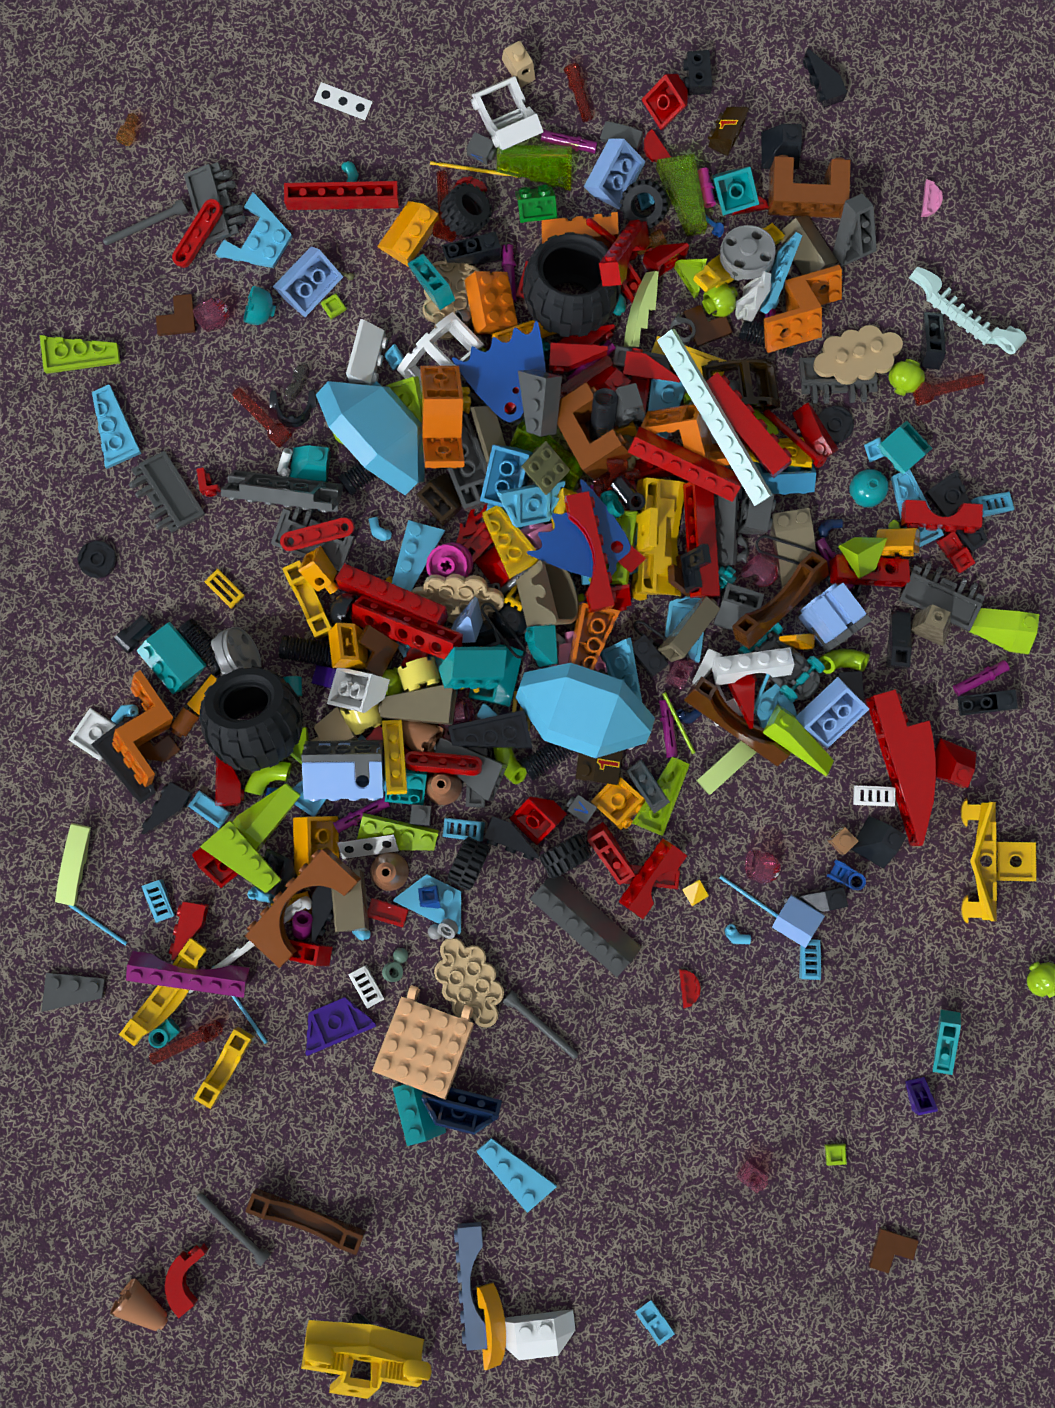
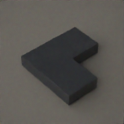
[680,544,711,593]

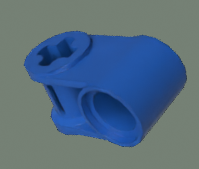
[826,859,866,890]

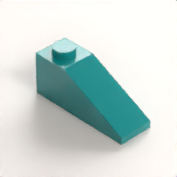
[408,254,456,310]
[932,1010,961,1075]

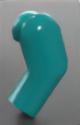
[341,161,359,182]

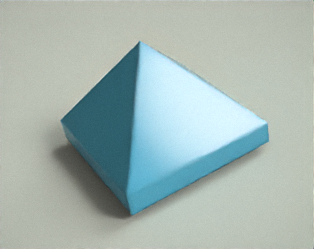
[637,192,655,211]
[384,344,404,370]
[864,438,884,462]

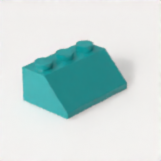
[137,622,207,695]
[468,644,523,707]
[438,647,507,689]
[393,1083,446,1146]

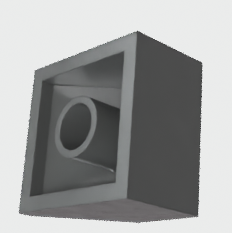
[736,494,776,535]

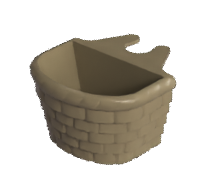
[516,560,579,627]

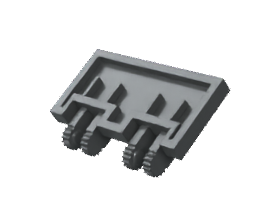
[271,507,355,572]

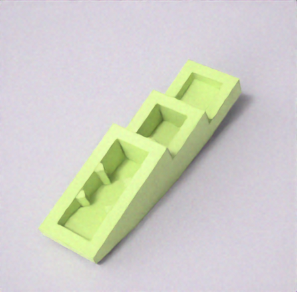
[624,271,659,348]
[696,741,757,795]
[55,823,91,906]

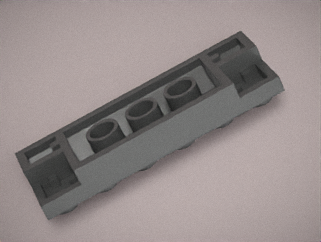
[441,411,488,510]
[221,470,343,512]
[530,875,642,977]

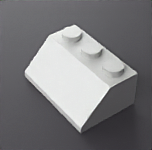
[346,319,388,385]
[327,668,390,713]

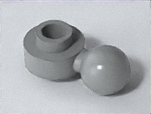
[428,919,458,940]

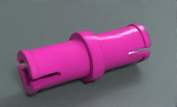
[697,168,716,208]

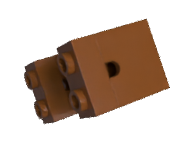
[768,155,850,218]
[557,382,632,480]

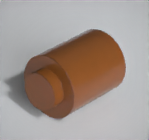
[170,707,199,738]

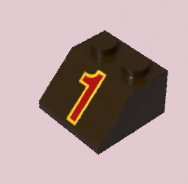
[707,107,749,156]
[575,750,624,785]

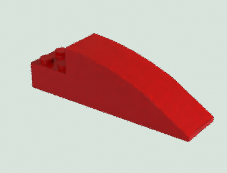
[865,689,936,846]

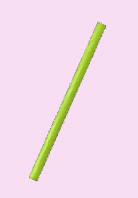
[663,692,695,754]

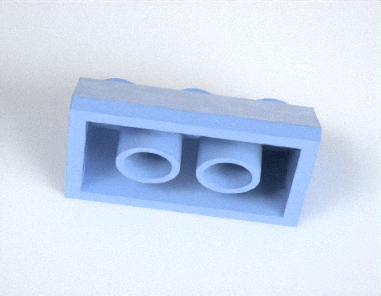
[584,139,646,210]
[273,246,343,317]
[796,677,869,748]

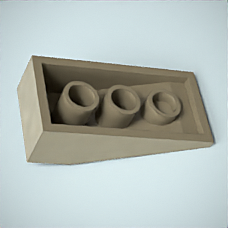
[770,508,820,589]

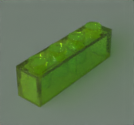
[497,145,572,191]

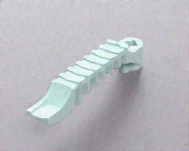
[909,267,1027,354]

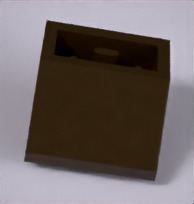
[416,473,463,526]

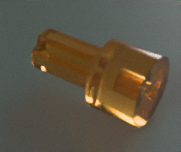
[116,113,139,146]
[637,228,668,255]

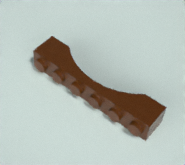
[732,551,829,649]
[684,676,791,767]
[245,1188,366,1255]

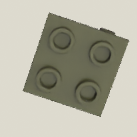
[521,441,570,495]

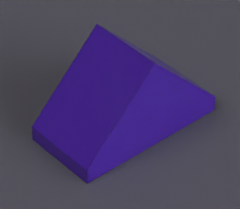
[311,665,336,689]
[905,1077,938,1115]

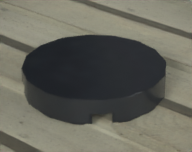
[818,405,854,443]
[77,540,117,579]

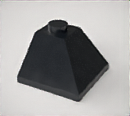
[761,124,802,169]
[851,816,907,869]
[263,848,297,901]

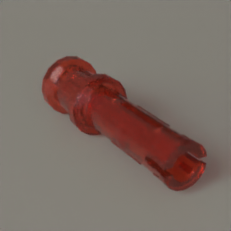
[563,63,593,122]

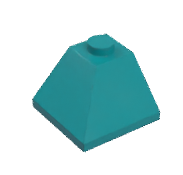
[712,166,759,215]
[289,445,331,482]
[525,625,558,667]

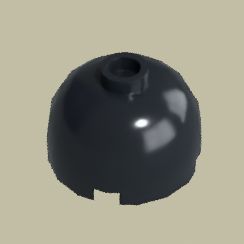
[329,593,361,627]
[493,602,528,639]

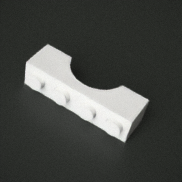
[712,647,794,685]

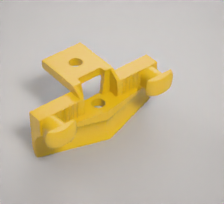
[631,478,685,601]
[960,798,1036,924]
[301,1320,432,1399]

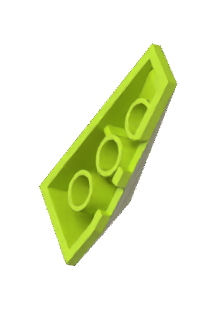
[968,608,1039,655]
[763,704,834,776]
[233,783,301,852]

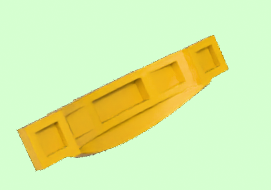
[693,223,785,292]
[119,938,207,1047]

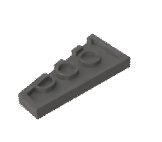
[714,489,740,568]

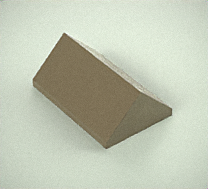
[781,216,838,275]
[470,406,506,465]
[331,869,369,932]

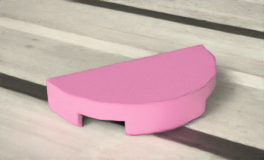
[921,179,943,217]

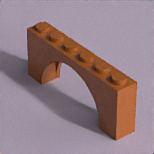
[245,847,361,968]

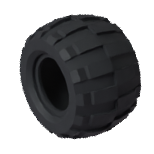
[523,232,621,337]
[199,666,303,771]

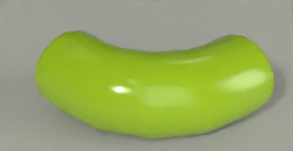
[818,649,869,674]
[493,748,527,784]
[244,762,292,796]

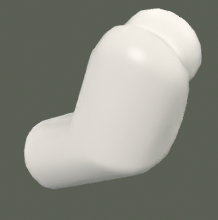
[277,448,293,477]

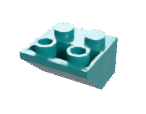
[877,421,933,474]
[385,767,427,805]

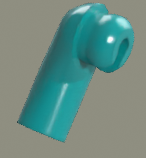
[613,294,626,316]

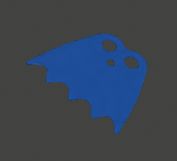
[452,321,546,422]
[527,479,631,578]

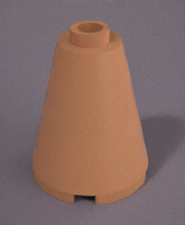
[390,719,445,753]
[425,772,462,805]
[370,852,409,891]
[110,1278,168,1331]

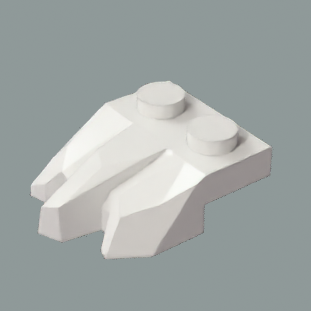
[735,272,772,322]

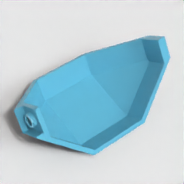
[316,381,425,496]
[515,663,655,758]

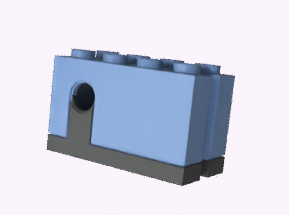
[798,583,872,653]
[301,740,385,801]

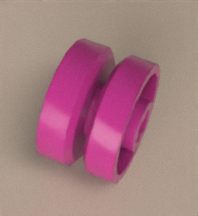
[426,542,473,578]

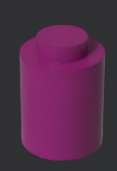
[292,910,312,939]

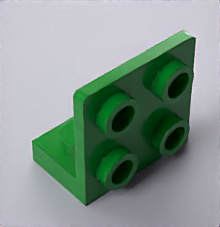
[515,185,557,223]

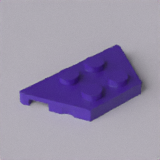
[305,997,377,1056]

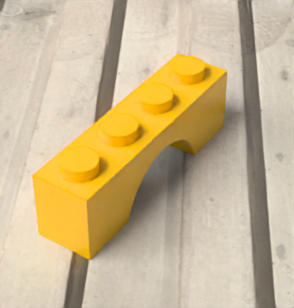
[282,560,332,640]
[194,1027,255,1109]

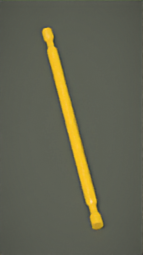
[430,161,518,178]

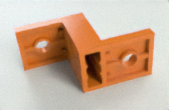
[764,265,842,353]
[420,366,464,468]
[641,404,749,466]
[112,670,173,787]

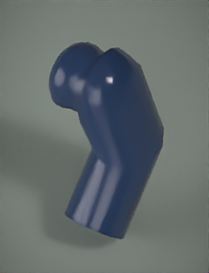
[818,519,843,537]
[676,709,702,724]

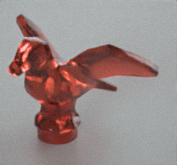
[593,458,641,511]

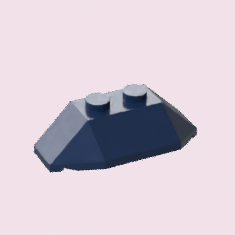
[421,1087,502,1135]

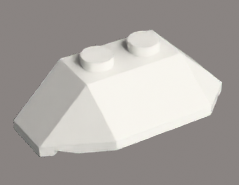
[505,1309,575,1360]

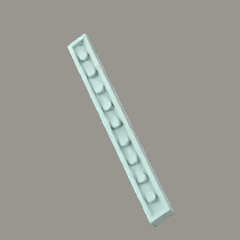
[657,329,773,506]

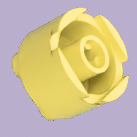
[397,657,441,692]
[340,703,383,735]

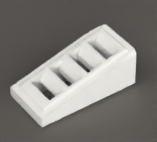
[692,649,722,685]
[853,786,895,807]
[348,965,384,1008]

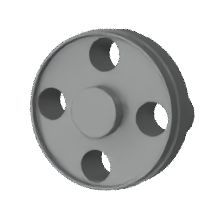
[720,225,776,280]
[211,627,261,675]

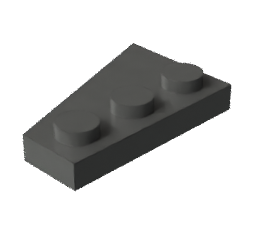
[41,972,106,1012]

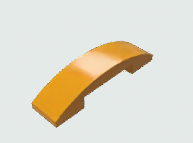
[477,1283,506,1370]

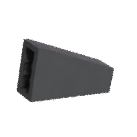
[434,738,508,801]

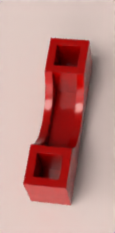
[901,500,983,533]
[619,838,687,919]

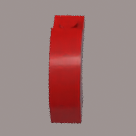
[165,1244,209,1319]

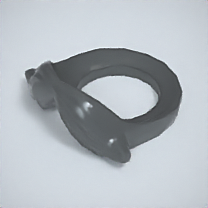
[669,314,696,343]
[736,534,749,563]

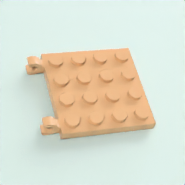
[372,985,474,1100]

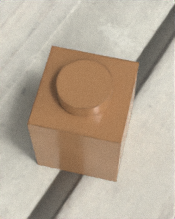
[827,827,858,855]

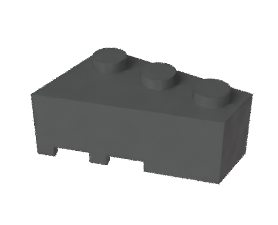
[833,194,877,266]
[518,369,562,436]
[606,383,646,428]

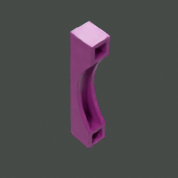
[126,951,249,998]

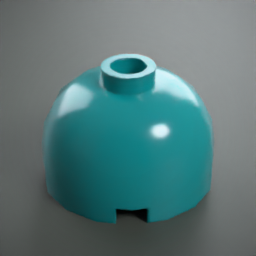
[243,286,276,325]
[849,469,888,507]

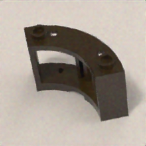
[701,359,780,412]

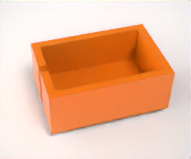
[464,271,518,334]

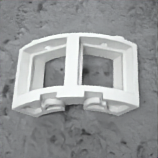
[471,76,543,150]
[397,312,484,396]

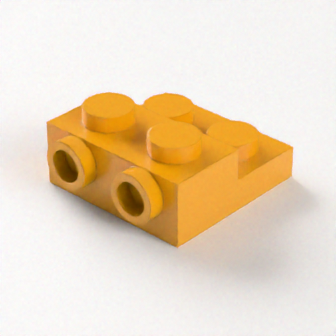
[591,777,645,830]

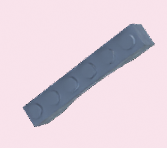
[454,1222,488,1351]

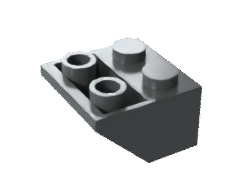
[713,583,764,631]

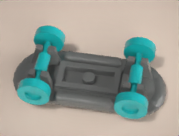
[737,623,825,702]

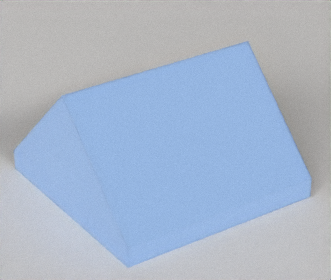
[451,597,483,643]
[772,895,825,948]

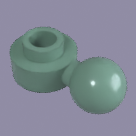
[382,948,408,982]

